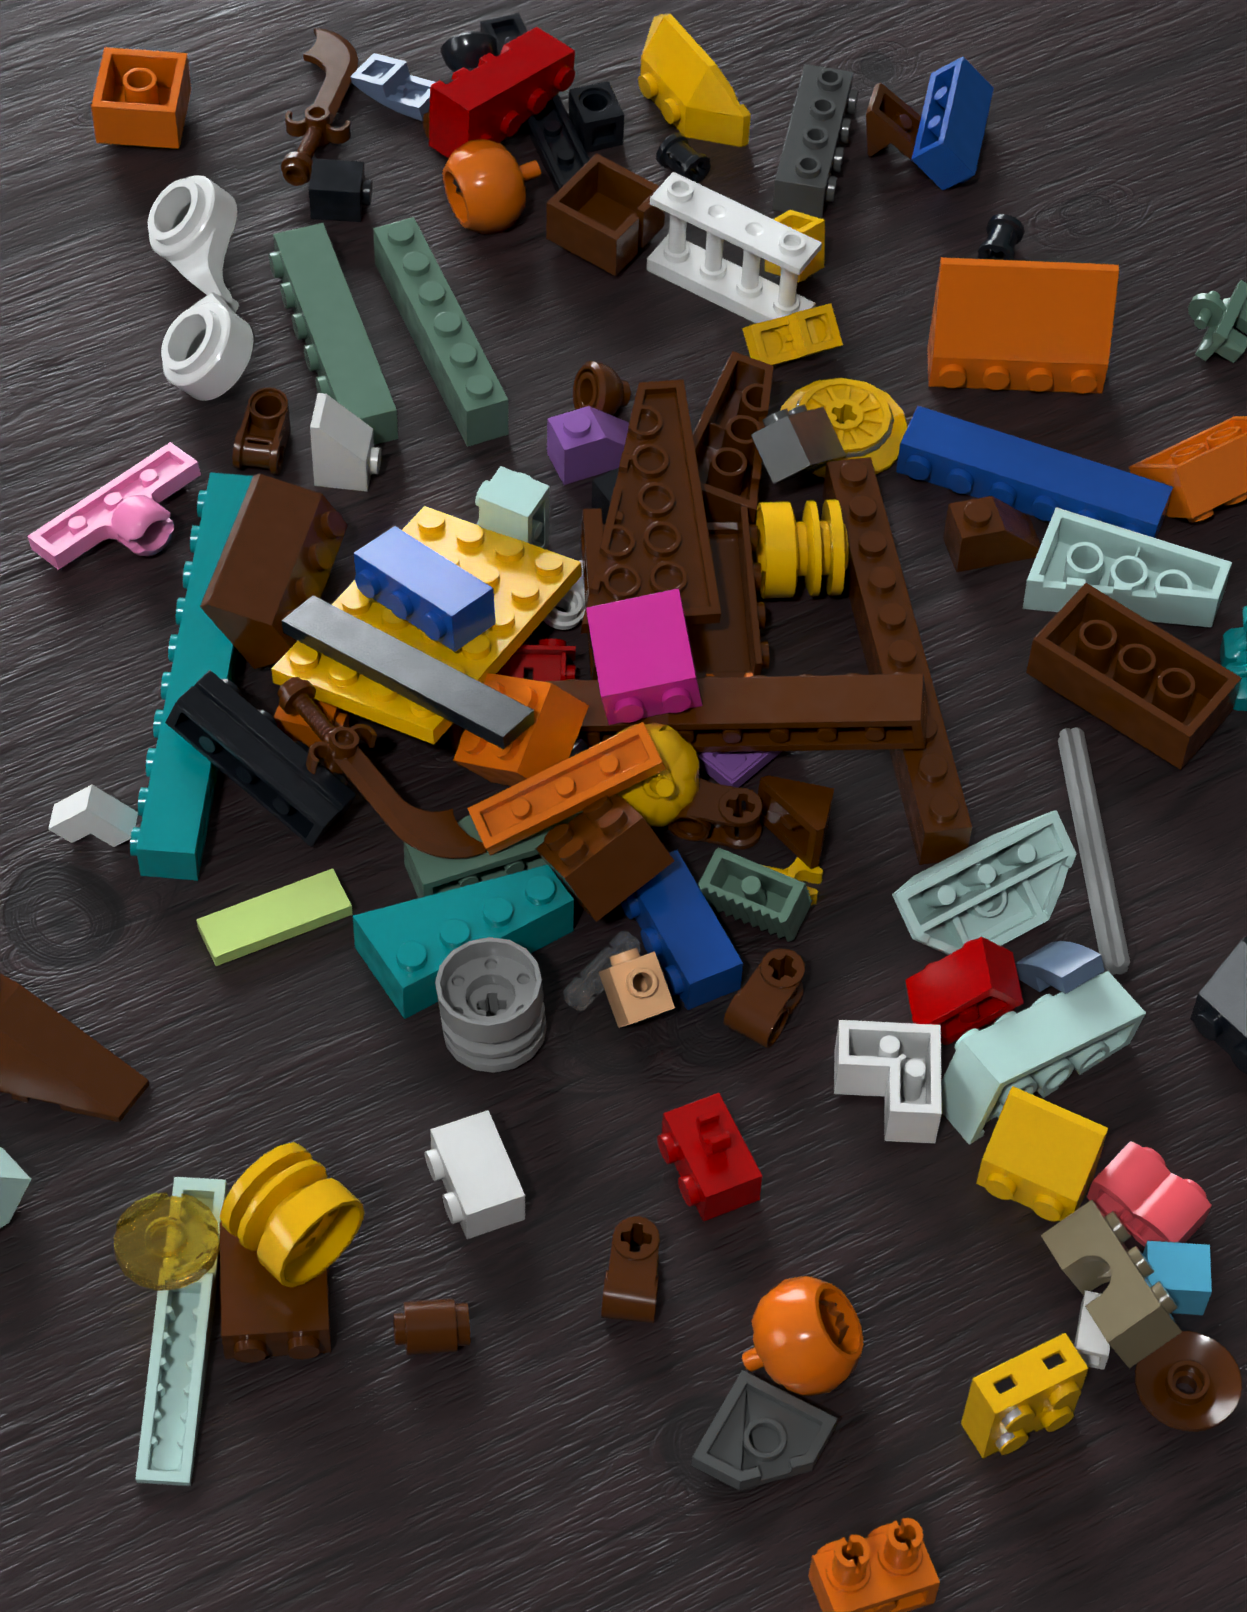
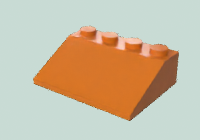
[927,257,1119,394]

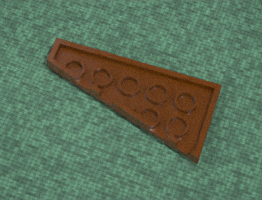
[581,379,721,633]

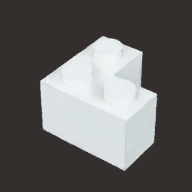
[834,1020,942,1143]

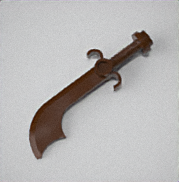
[281,28,358,186]
[277,677,486,859]

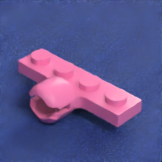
[28,442,201,570]

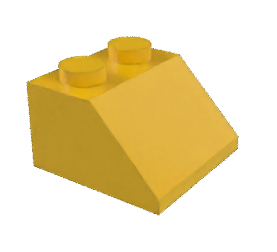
[976,1086,1108,1221]

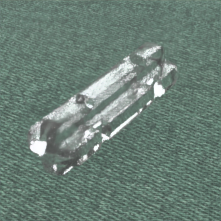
[563,931,640,1011]

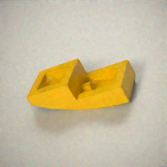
[742,303,843,365]

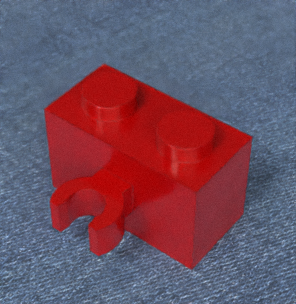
[905,936,1023,1046]
[657,1093,762,1222]

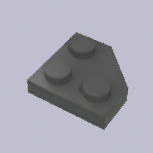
[691,1370,838,1490]

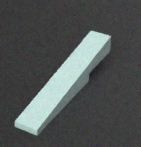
[135,1177,229,1486]

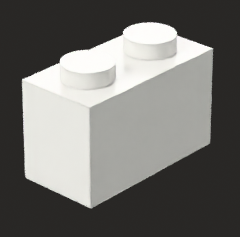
[425,1110,525,1239]

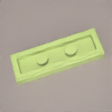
[196,868,353,966]

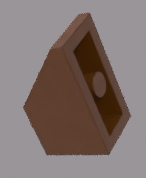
[943,496,1041,572]

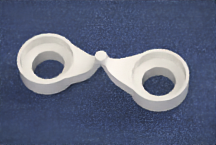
[148,175,253,401]

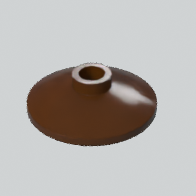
[1134,1331,1242,1432]

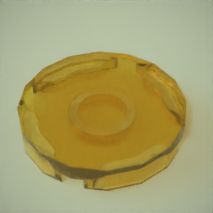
[114,1192,220,1291]

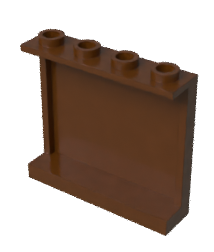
[580,506,769,680]

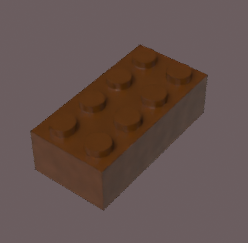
[1026,583,1242,770]

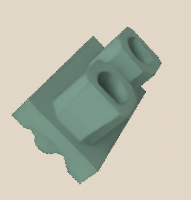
[1188,280,1247,363]

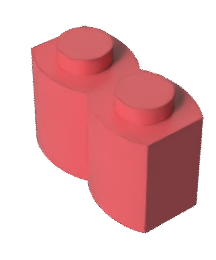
[1087,1141,1212,1247]

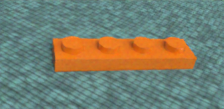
[467,722,666,856]

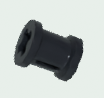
[656,133,711,183]
[977,214,1025,260]

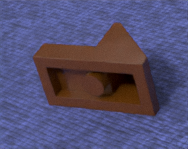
[866,82,921,159]

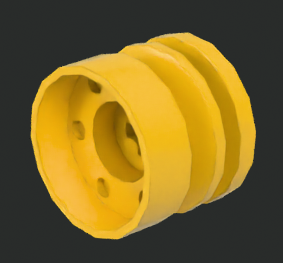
[756,499,848,599]
[220,1142,365,1288]

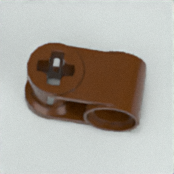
[232,387,291,475]
[667,778,762,850]
[724,948,805,1048]
[601,1216,660,1323]

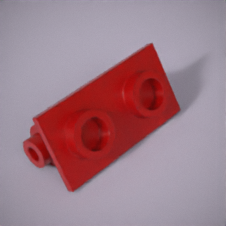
[496,639,576,682]

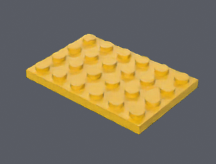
[271,506,582,745]

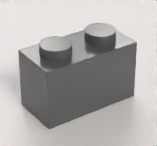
[751,404,846,484]

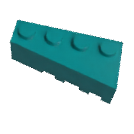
[352,864,574,1019]

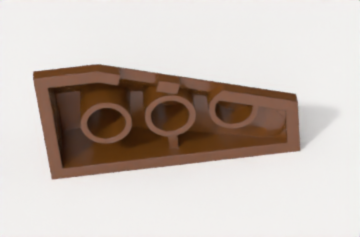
[0,973,149,1122]

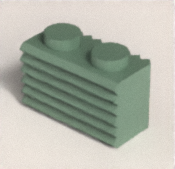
[699,847,812,942]

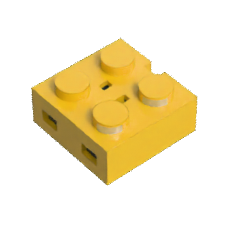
[961,1333,1088,1459]

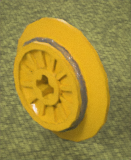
[780,378,908,478]

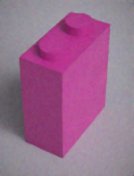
[586,588,703,725]

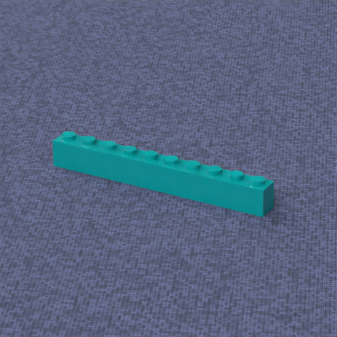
[130,472,253,881]

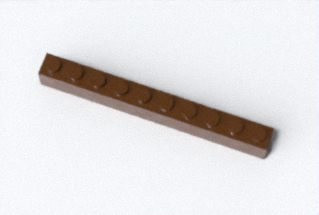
[823,457,972,865]

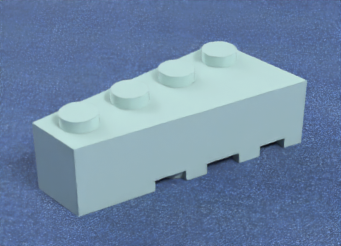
[1023,507,1232,628]
[941,971,1146,1145]

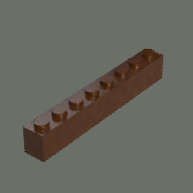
[546,672,928,752]

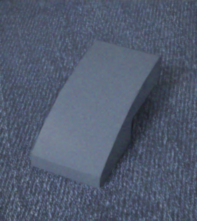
[350,53,436,121]
[1015,941,1105,994]

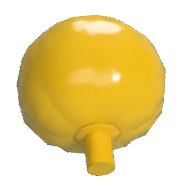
[614,723,699,827]

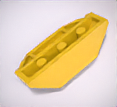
[638,14,751,147]

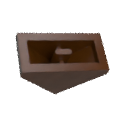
[758,775,835,869]

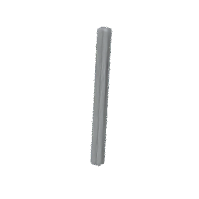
[1058,727,1130,975]

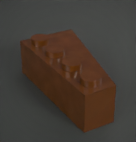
[693,351,774,524]

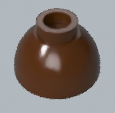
[573,361,631,415]

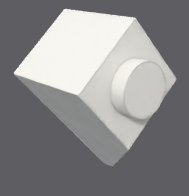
[310,393,381,492]

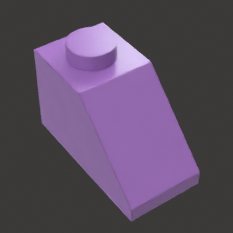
[547,406,629,485]

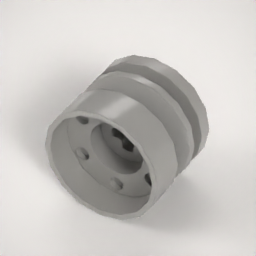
[435,937,547,1073]

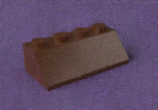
[200,474,348,669]

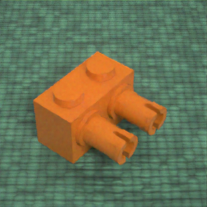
[808,1518,940,1612]

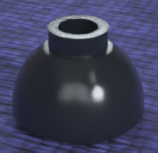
[440,31,497,73]

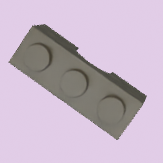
[1041,1200,1182,1369]

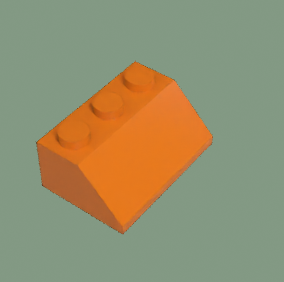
[1129,416,1247,523]

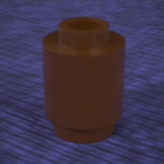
[393,1298,470,1355]

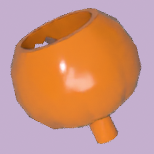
[443,139,541,234]
[742,1276,863,1396]

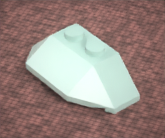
[892,810,1077,955]

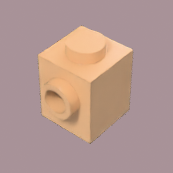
[599,947,675,1028]

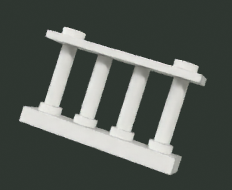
[647,172,822,324]

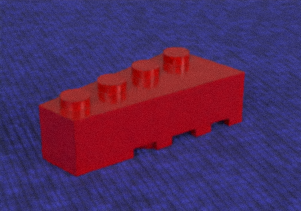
[429,27,575,158]

